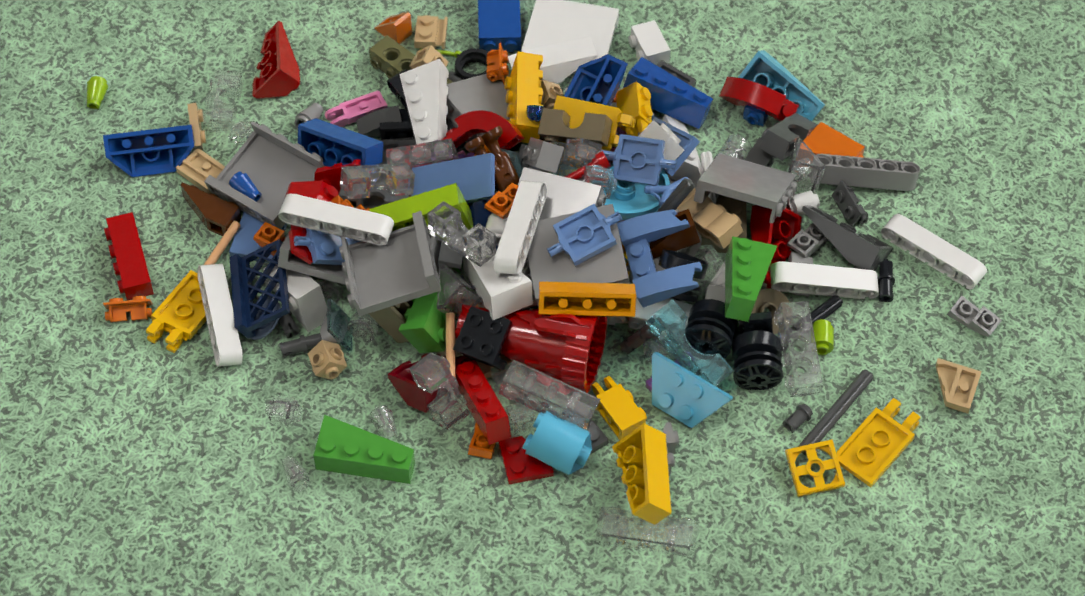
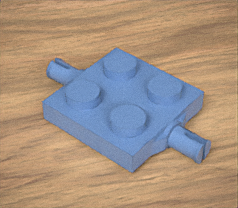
[601,134,677,186]
[547,204,622,266]
[294,228,360,265]

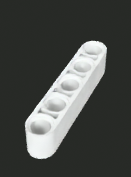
[494,181,547,274]
[278,193,394,245]
[881,214,987,290]
[770,262,879,299]
[197,264,243,367]

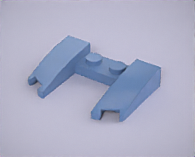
[617,209,703,308]

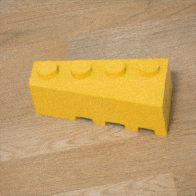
[504,51,543,143]
[612,423,672,525]

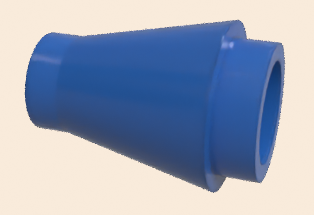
[229,171,262,202]

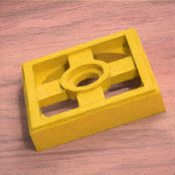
[785,439,845,497]

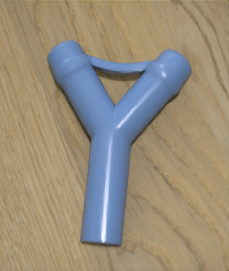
[644,177,689,207]

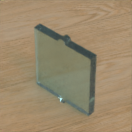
[326,299,353,351]

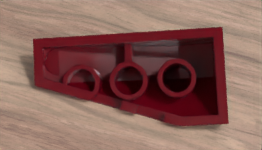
[388,353,473,413]

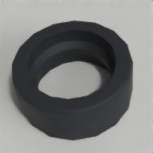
[455,48,488,80]

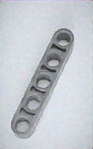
[809,154,920,191]

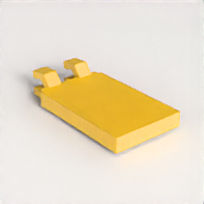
[553,95,636,151]
[146,270,207,353]
[836,398,921,488]

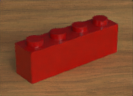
[104,212,154,301]
[455,359,511,445]

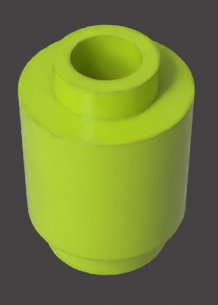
[810,319,834,355]

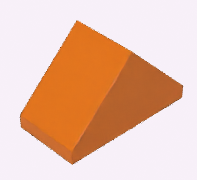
[375,12,412,44]

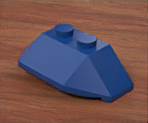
[564,54,628,106]
[103,125,195,177]

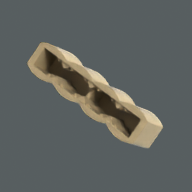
[676,188,744,249]

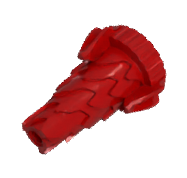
[455,304,607,398]

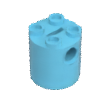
[522,410,592,475]

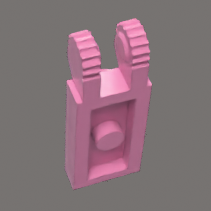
[325,90,388,127]

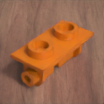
[487,43,509,85]
[103,296,153,323]

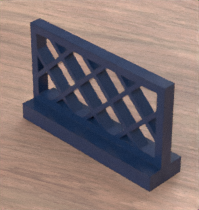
[229,239,290,339]

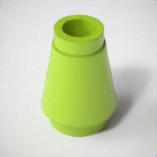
[87,76,108,109]

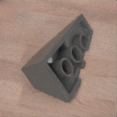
[802,205,893,271]

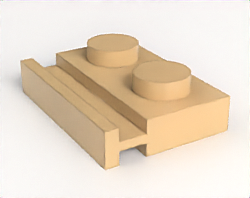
[414,15,448,49]
[176,148,225,194]

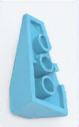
[738,50,825,121]

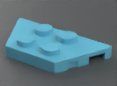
[652,352,733,428]

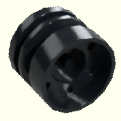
[658,249,709,302]
[682,299,738,362]
[732,330,783,390]

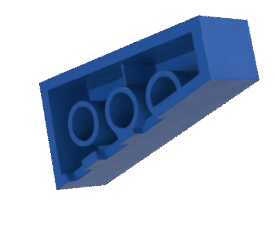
[623,57,713,129]
[298,118,383,170]

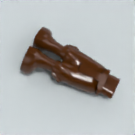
[464,126,520,192]

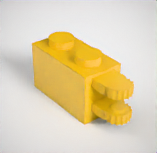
[616,81,653,136]
[591,376,647,440]

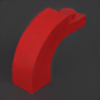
[719,77,799,122]
[442,110,525,152]

